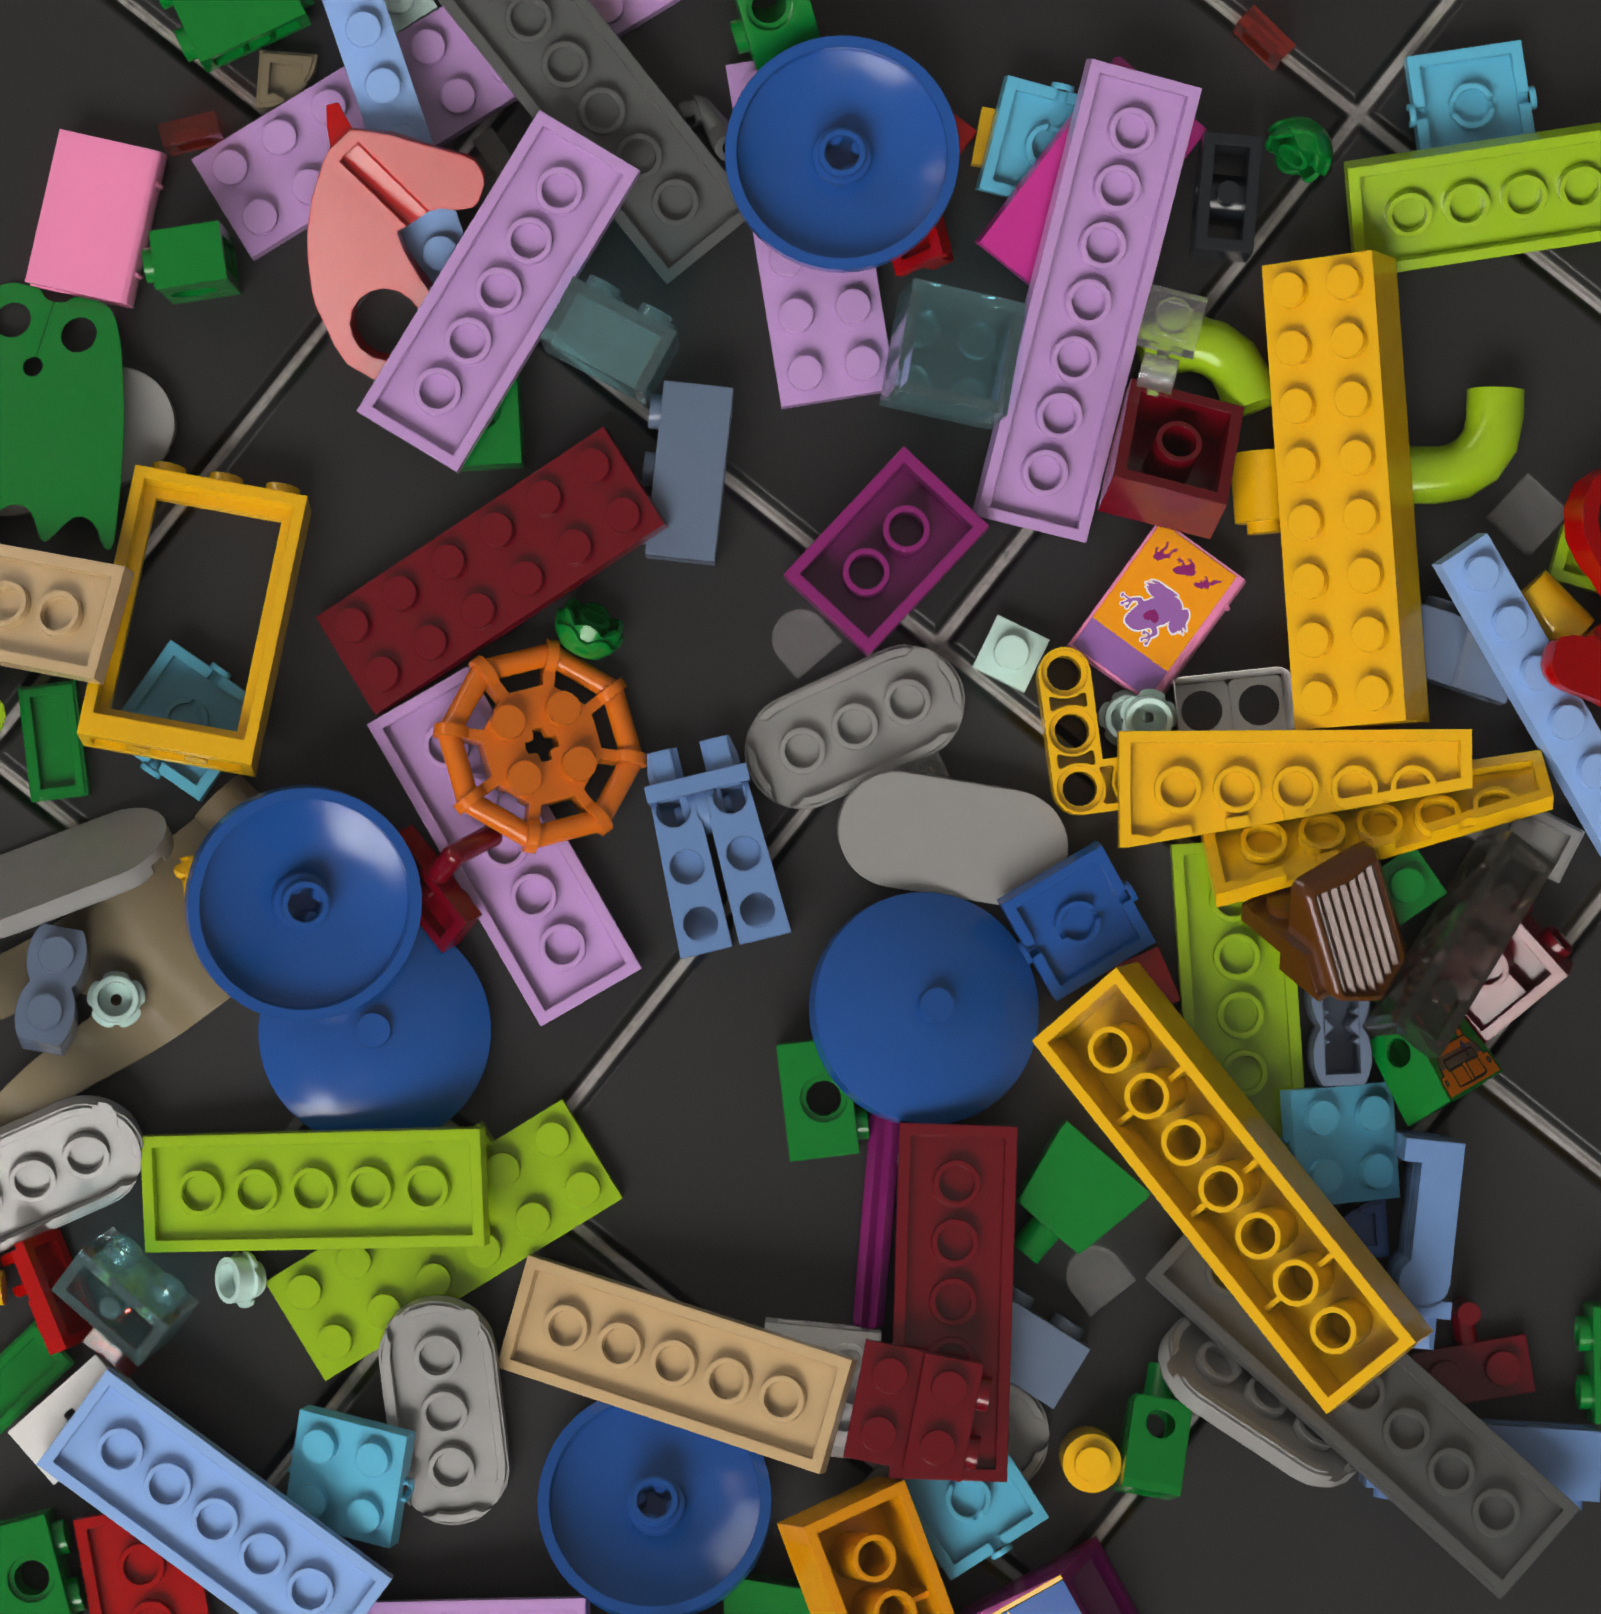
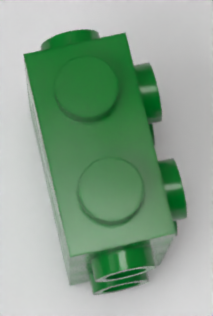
[159,0,315,73]

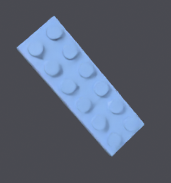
[36,1367,394,1614]

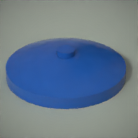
[725,35,960,273]
[184,785,422,1021]
[809,892,1039,1124]
[258,925,492,1130]
[537,1401,772,1614]

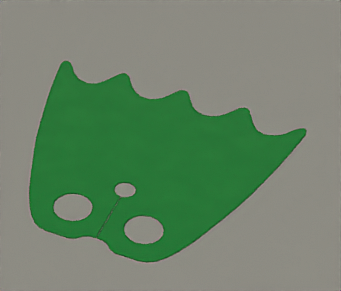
[0,283,124,550]

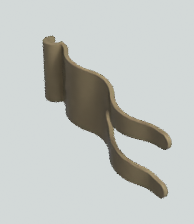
[0,774,260,1127]

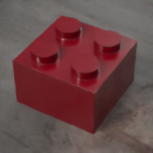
[1098,378,1244,539]

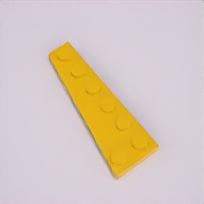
[1117,729,1473,848]
[1200,750,1554,907]

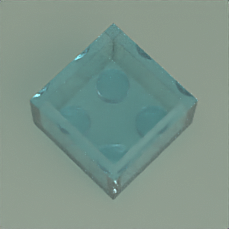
[540,275,680,406]
[879,278,1026,430]

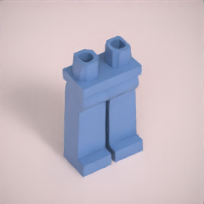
[644,735,792,959]
[1386,1129,1466,1350]

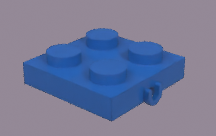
[997,840,1156,1002]

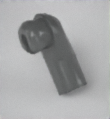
[675,95,729,161]

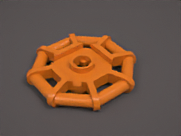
[433,638,647,854]

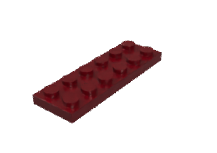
[316,426,669,716]
[888,1122,1018,1482]

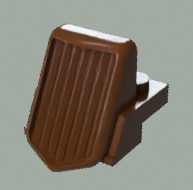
[1241,841,1407,1002]

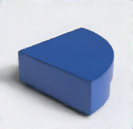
[1343,1199,1389,1257]

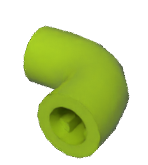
[1136,314,1272,417]
[1410,387,1525,504]

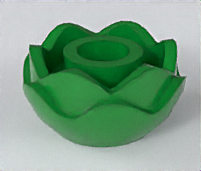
[1265,116,1333,183]
[555,598,625,660]

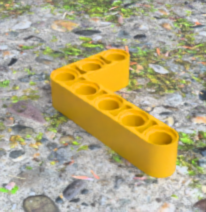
[1035,647,1118,816]

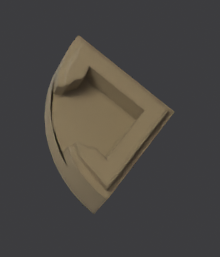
[256,50,320,111]

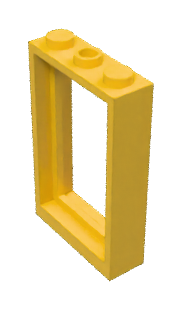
[77,461,312,777]

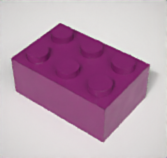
[783,446,989,657]

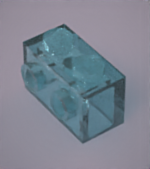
[51,1226,199,1367]

